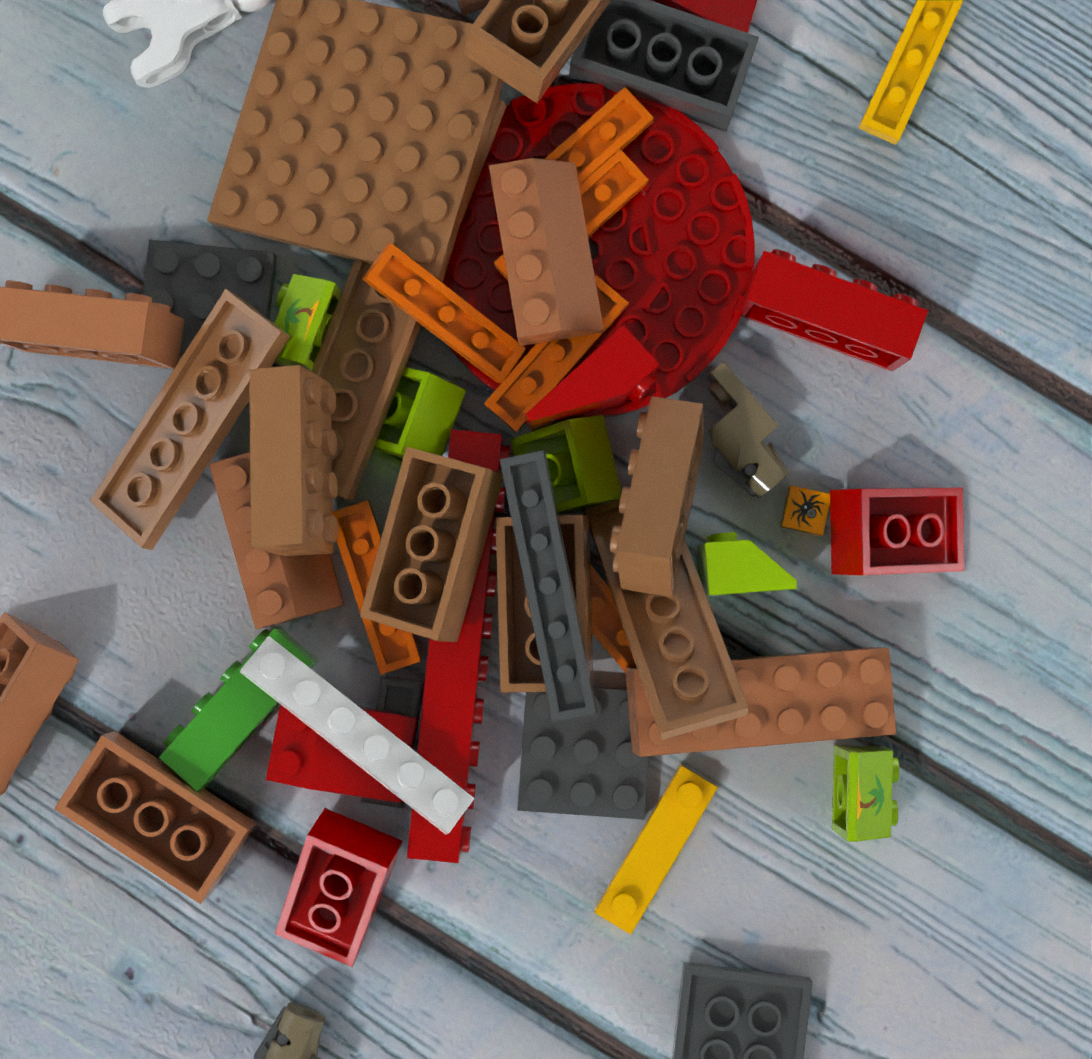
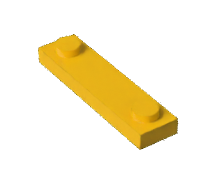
[858,0,963,145]
[594,764,718,935]

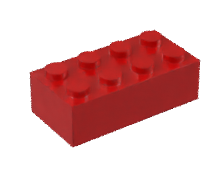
[739,249,929,372]

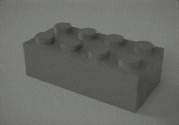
[569,0,759,131]

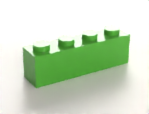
[159,627,318,792]

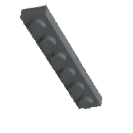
[500,450,598,722]

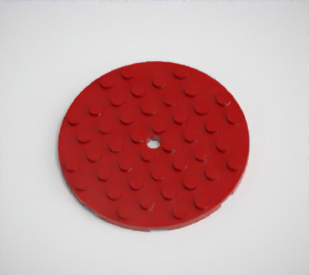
[442,83,755,418]

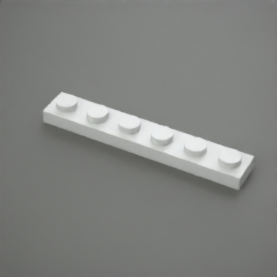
[240,636,475,835]

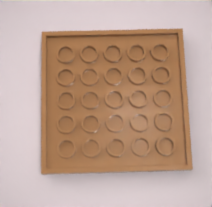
[207,0,504,282]

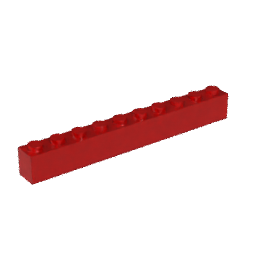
[407,429,510,863]

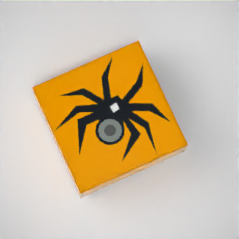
[780,485,830,536]

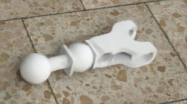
[103,0,271,88]

